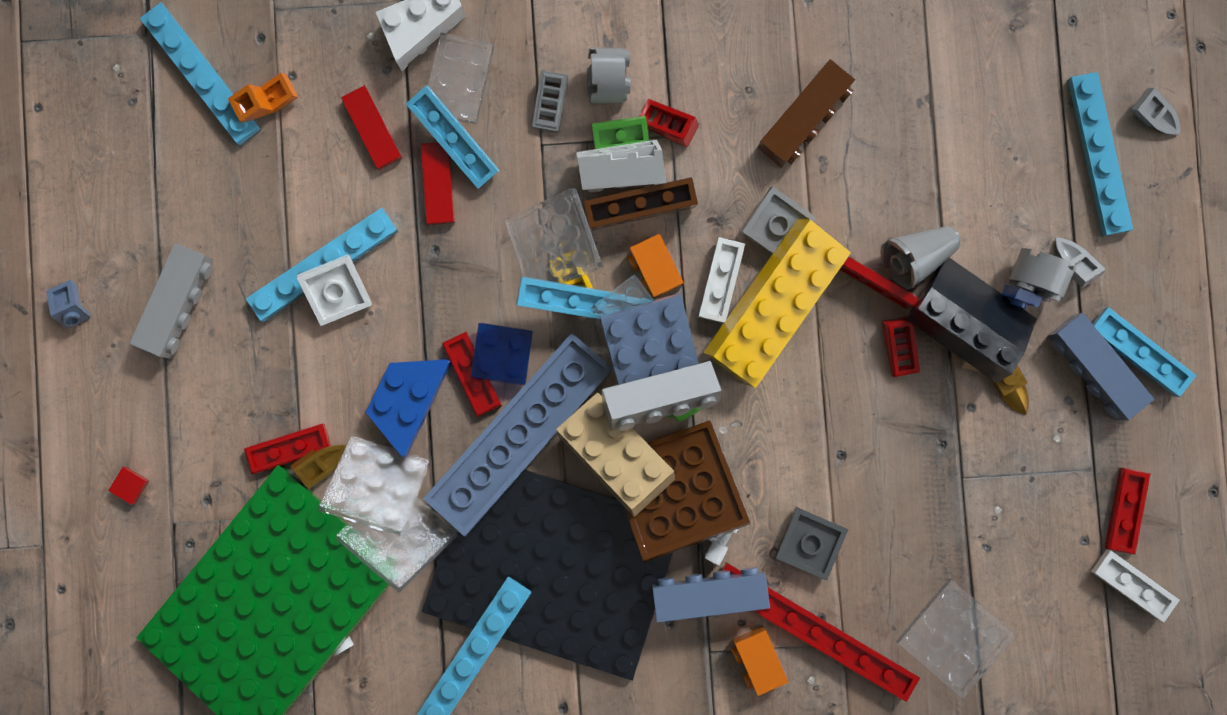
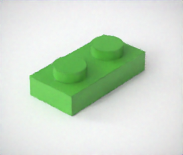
[592,116,649,149]

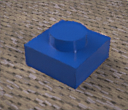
[1002,285,1043,309]

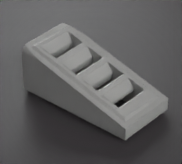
[532,70,569,133]

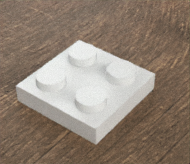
[297,254,372,326]

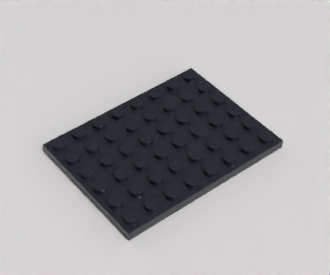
[422,470,673,681]

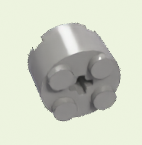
[587,47,631,104]
[1009,248,1076,302]

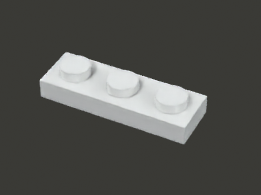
[698,237,745,324]
[1091,549,1180,623]

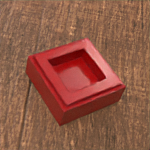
[108,467,149,505]

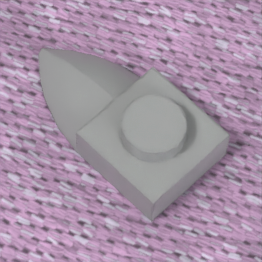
[1131,88,1180,134]
[1056,237,1106,288]

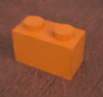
[627,233,683,299]
[731,626,789,696]

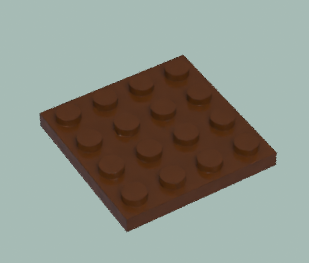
[624,420,750,563]

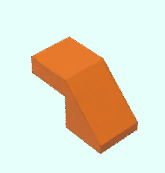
[228,73,298,123]

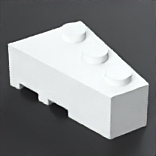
[376,0,466,71]
[576,140,666,192]

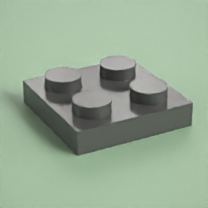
[774,507,849,581]

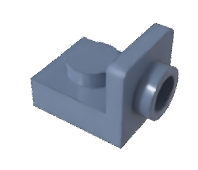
[46,280,90,328]

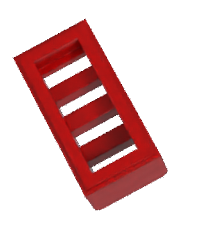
[639,99,699,147]
[882,316,920,377]

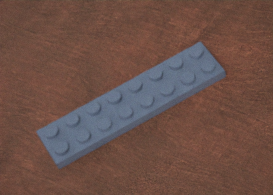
[423,333,613,537]

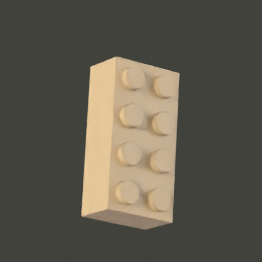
[556,392,675,517]

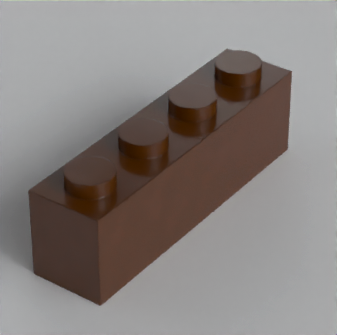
[757,59,855,168]
[584,177,698,231]

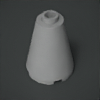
[880,226,960,290]

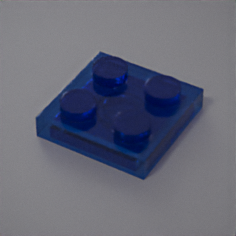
[470,323,533,386]

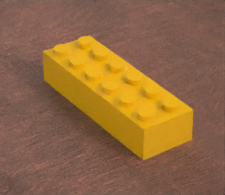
[703,219,851,388]

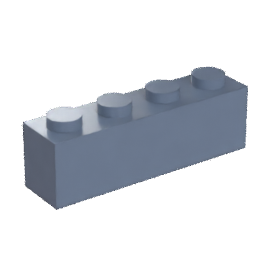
[1048,313,1155,420]
[652,567,770,622]

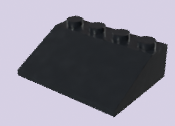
[906,257,1037,383]

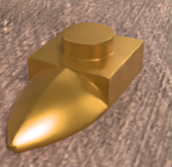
[992,365,1029,414]
[291,445,347,489]

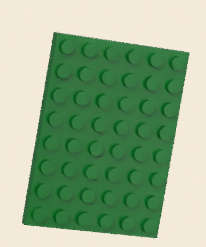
[136,465,401,715]

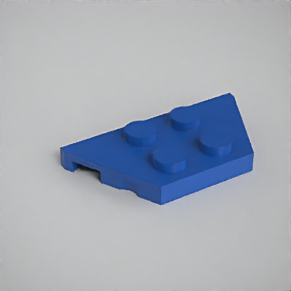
[366,359,451,458]

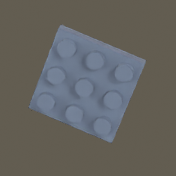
[599,293,699,385]

